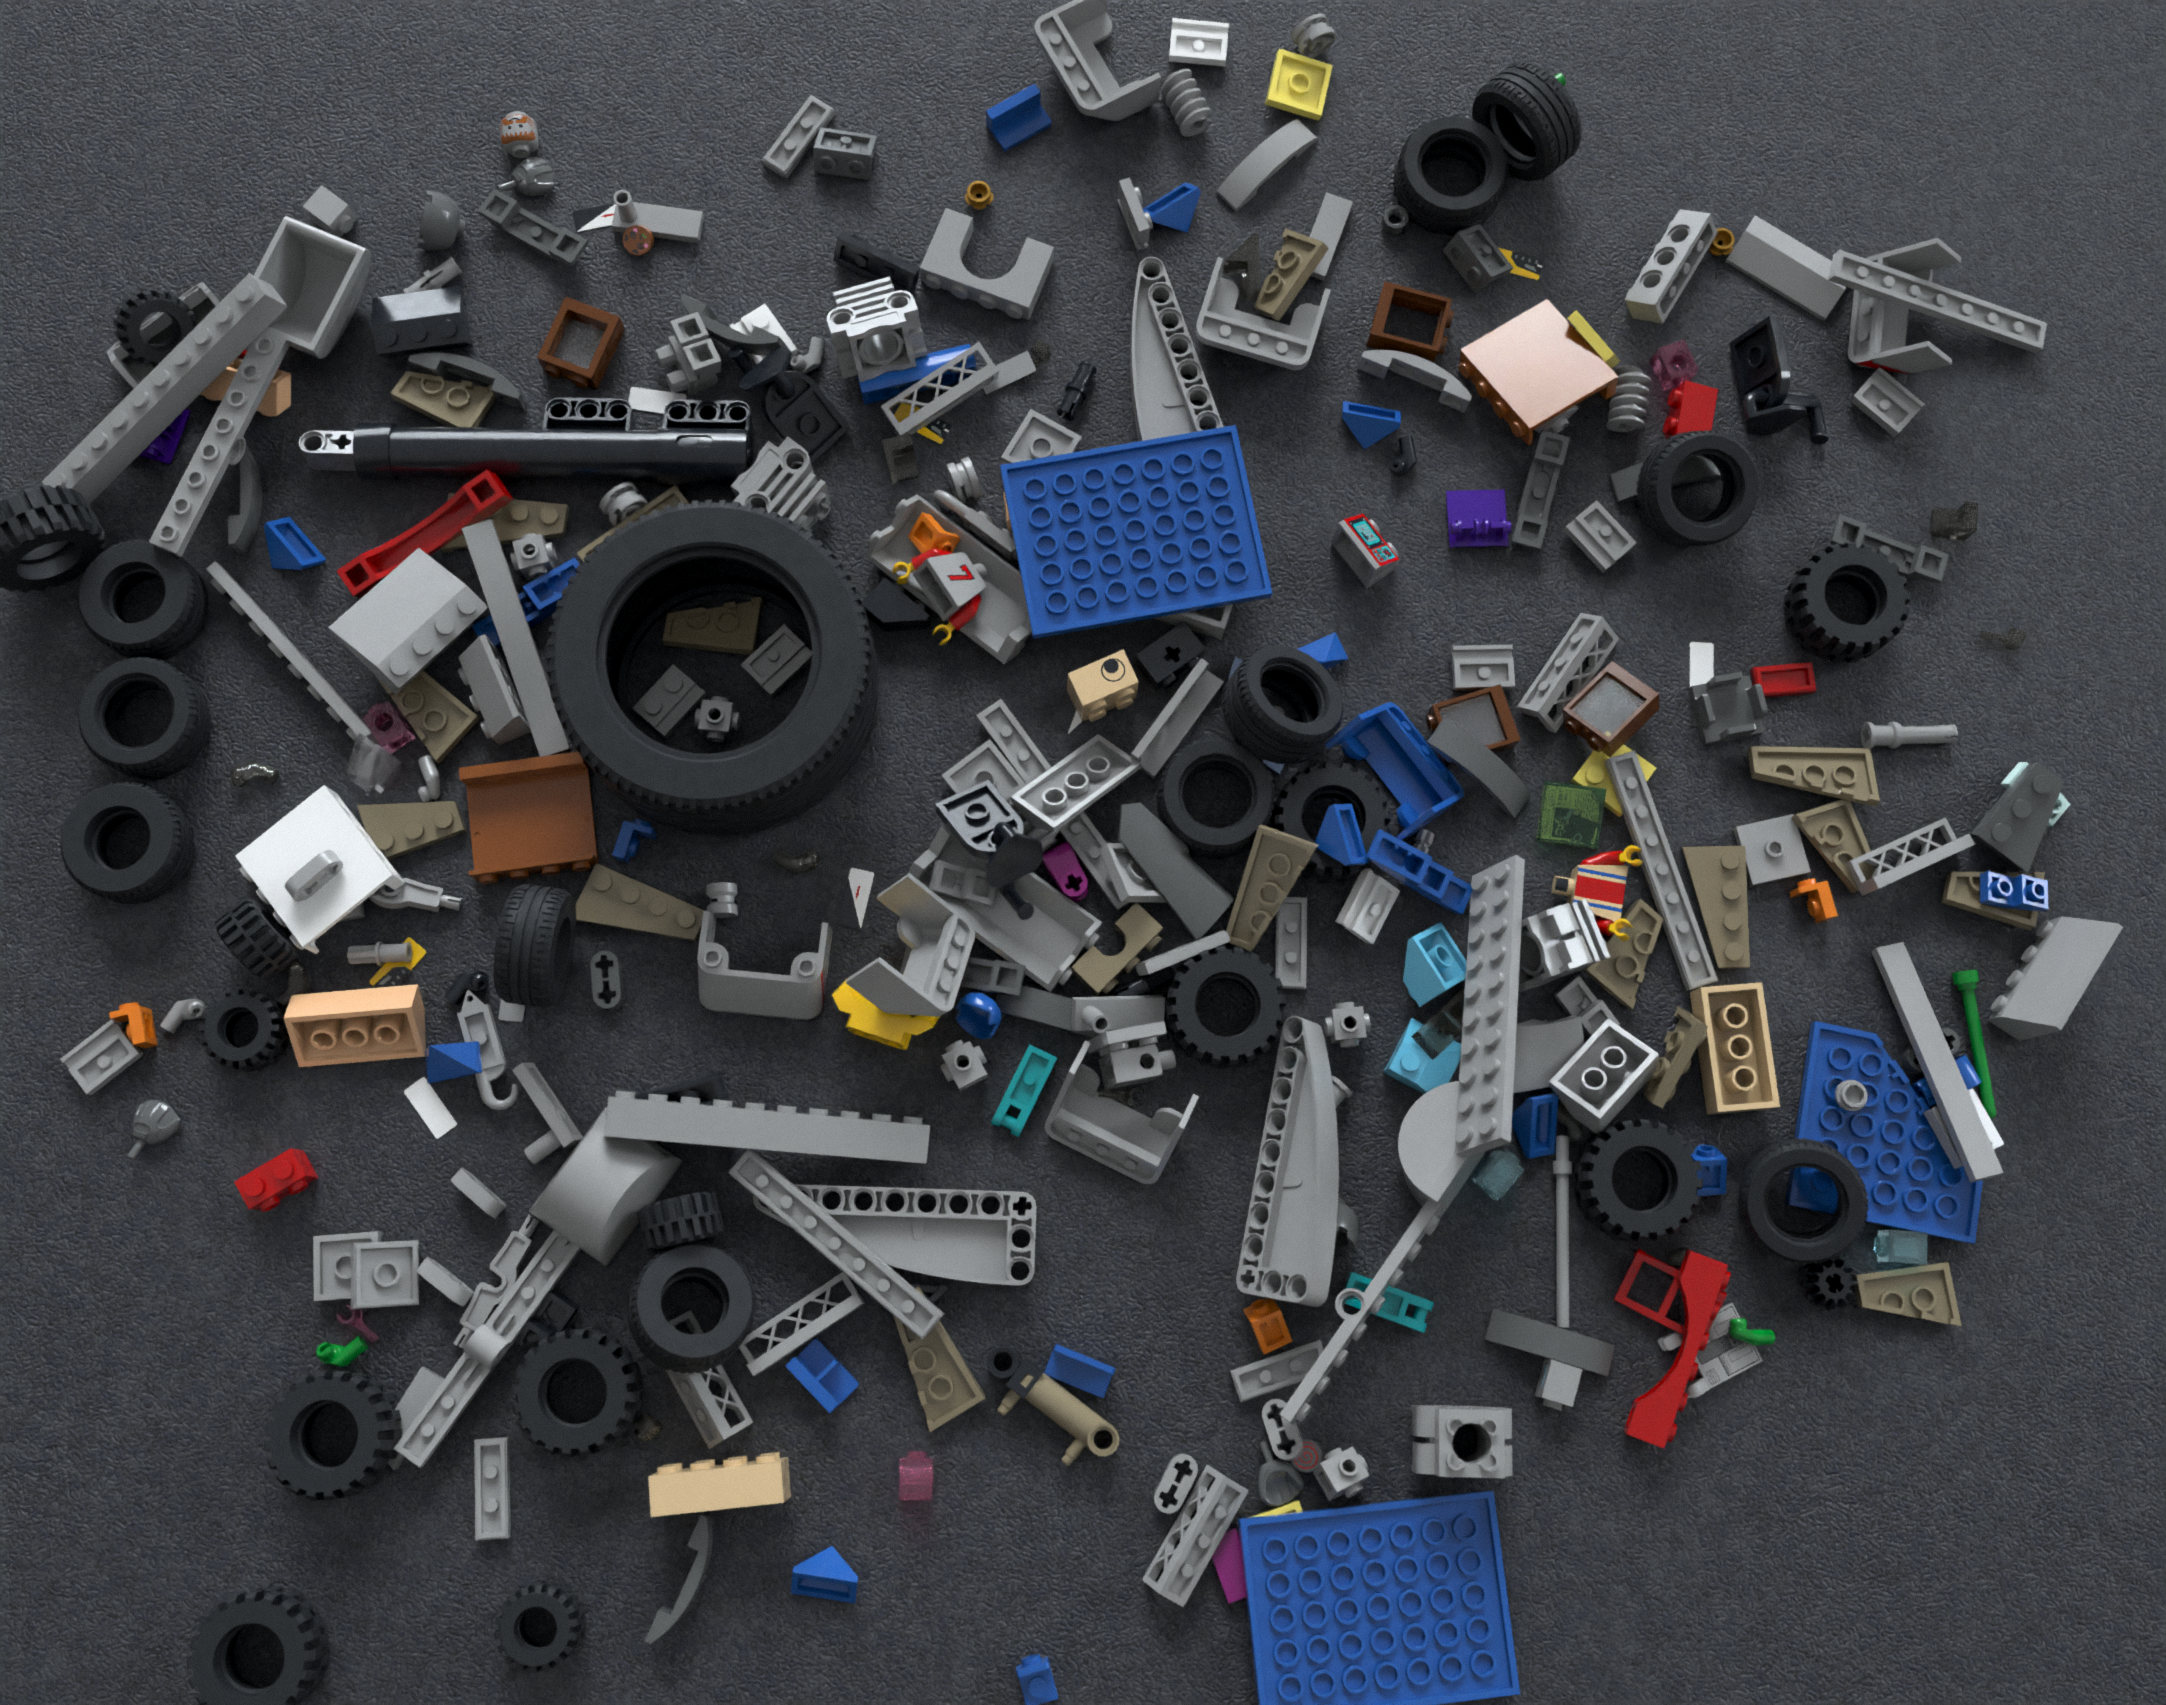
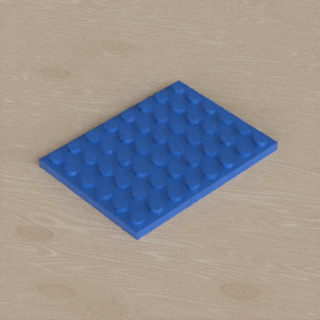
[1000,425,1273,639]
[1238,1490,1520,1705]

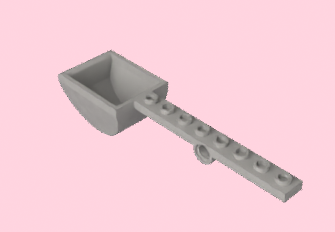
[149,216,371,557]
[1280,1081,1487,1425]
[394,1107,683,1468]

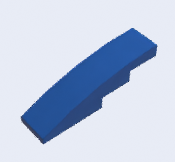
[472,557,580,649]
[1366,829,1473,915]

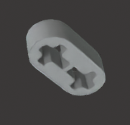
[285,850,343,902]
[451,1168,506,1218]
[416,1257,474,1307]
[1262,1399,1303,1461]
[1153,1453,1198,1514]

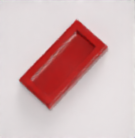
[1750,662,1817,698]

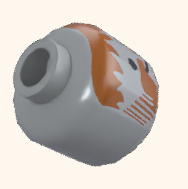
[499,111,539,159]

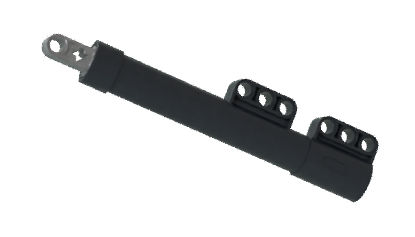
[299,398,754,485]

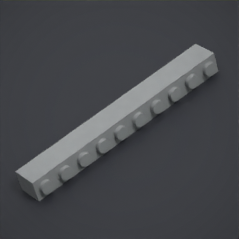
[42,273,288,504]
[604,1091,930,1164]

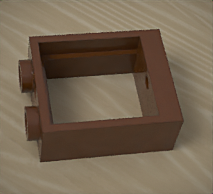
[1366,281,1454,363]

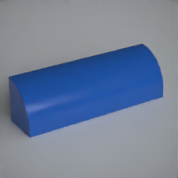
[857,344,977,405]

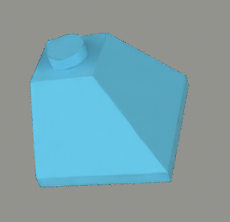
[1403,922,1467,1007]
[1383,1018,1461,1094]

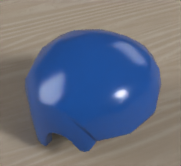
[955,992,1002,1040]

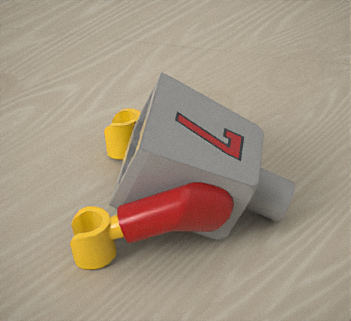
[892,548,987,645]

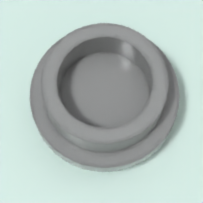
[1835,1080,1867,1111]

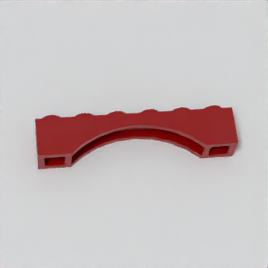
[337,469,514,598]
[1623,1249,1730,1449]

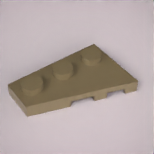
[1255,228,1329,321]
[390,371,496,428]
[662,597,763,655]
[1791,799,1875,893]
[357,801,467,860]
[1941,871,2045,930]
[1582,899,1664,1009]
[1643,1006,1708,1108]

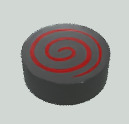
[1289,1438,1322,1472]

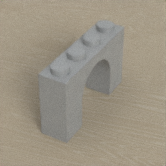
[920,208,1054,320]

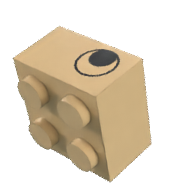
[1067,649,1139,722]

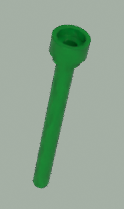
[1951,970,1996,1118]

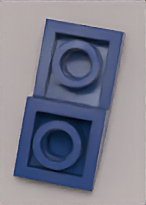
[1980,871,2048,911]

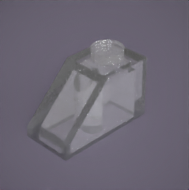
[347,733,402,794]

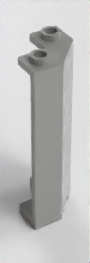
[864,494,1032,664]
[907,824,1102,992]

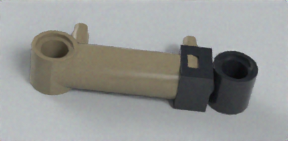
[987,1345,1119,1466]

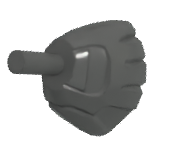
[497,157,554,196]
[127,1100,181,1161]
[1258,1441,1304,1507]

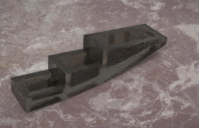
[1411,986,1465,1060]

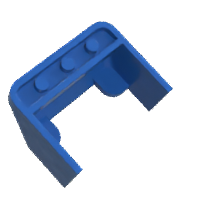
[1325,702,1464,841]

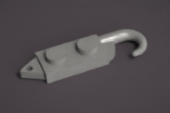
[933,490,1018,562]
[457,990,519,1110]

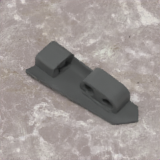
[1118,802,1234,940]

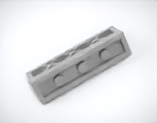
[881,342,999,442]
[1517,613,1619,733]
[1131,658,1224,779]
[1846,817,1975,896]
[739,1272,865,1376]
[666,1310,753,1449]
[1142,1465,1249,1607]

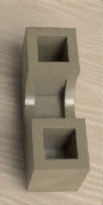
[1071,902,1163,997]

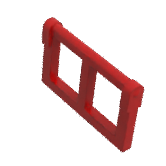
[1614,1248,1727,1335]

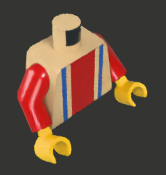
[1552,845,1643,941]

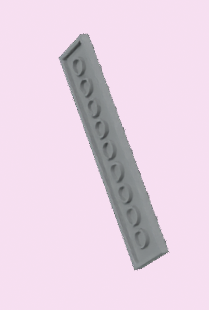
[1454,855,1525,1159]

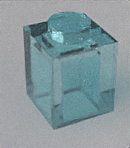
[1471,1149,1524,1200]
[1874,1230,1927,1265]

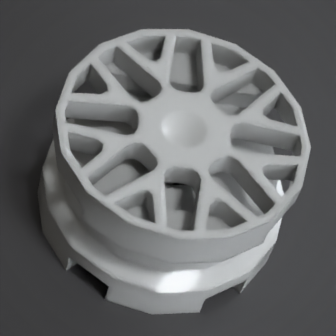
[1291,13,1337,58]
[946,457,982,503]
[599,482,648,526]

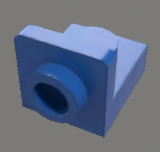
[612,819,657,864]
[1690,1145,1727,1196]
[1016,1654,1058,1705]

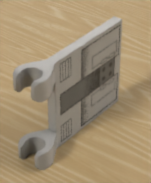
[1658,1303,1763,1398]

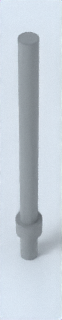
[1553,1136,1572,1327]

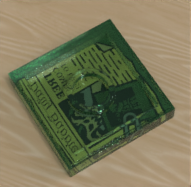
[1536,781,1606,850]

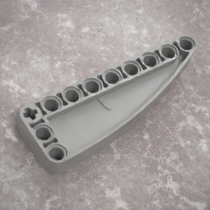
[1130,257,1223,441]
[1236,1016,1339,1307]
[753,1184,1037,1286]

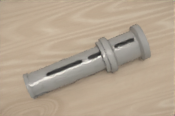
[1860,722,1958,749]

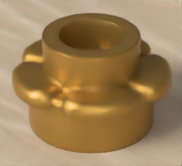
[965,181,993,210]
[1709,228,1734,256]

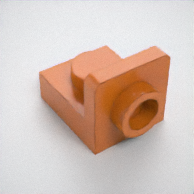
[907,512,960,553]
[1789,878,1838,924]
[109,1002,158,1048]
[1243,1298,1293,1354]

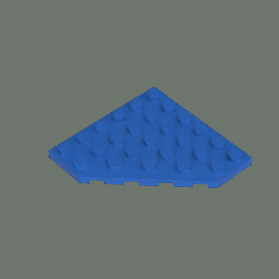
[1785,1021,1983,1244]

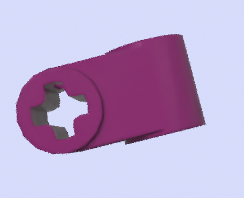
[1042,841,1088,903]

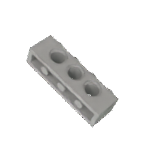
[1625,209,1718,324]

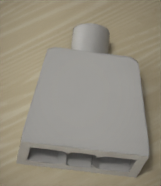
[1098,1044,1176,1091]

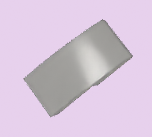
[929,860,996,906]
[1552,975,1620,1038]

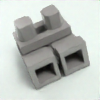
[655,312,721,396]

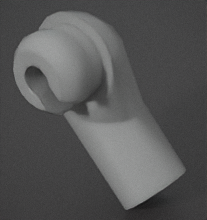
[790,337,825,374]
[418,755,441,802]
[160,999,206,1033]

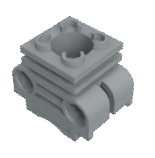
[827,276,928,382]
[731,436,831,533]
[1518,899,1610,992]
[1411,1405,1513,1478]

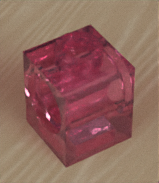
[1650,339,1699,391]
[362,701,416,754]
[899,1451,934,1500]

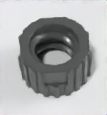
[1382,205,1409,235]

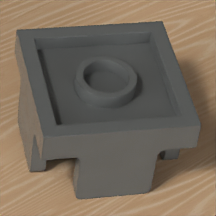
[1688,672,1768,746]

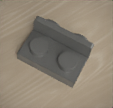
[814,127,877,180]
[1443,224,1513,294]

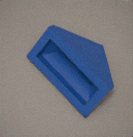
[1143,182,1201,233]
[1342,401,1401,450]
[264,517,326,570]
[1297,633,1348,669]
[1315,804,1369,866]
[425,1041,482,1084]
[1512,1093,1558,1159]
[791,1546,858,1603]

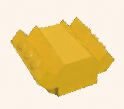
[832,979,940,1050]

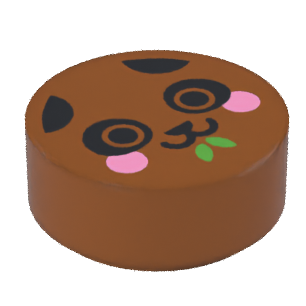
[623,225,654,255]

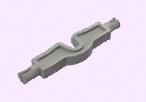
[368,878,462,912]
[453,1214,540,1349]

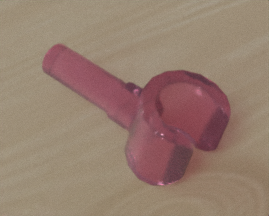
[337,1305,379,1343]

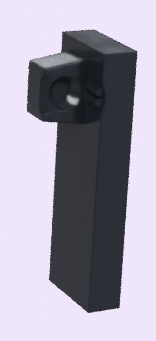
[833,232,920,295]

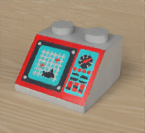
[1331,514,1399,589]

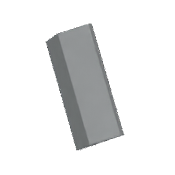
[1725,216,1846,321]
[1011,734,1141,832]

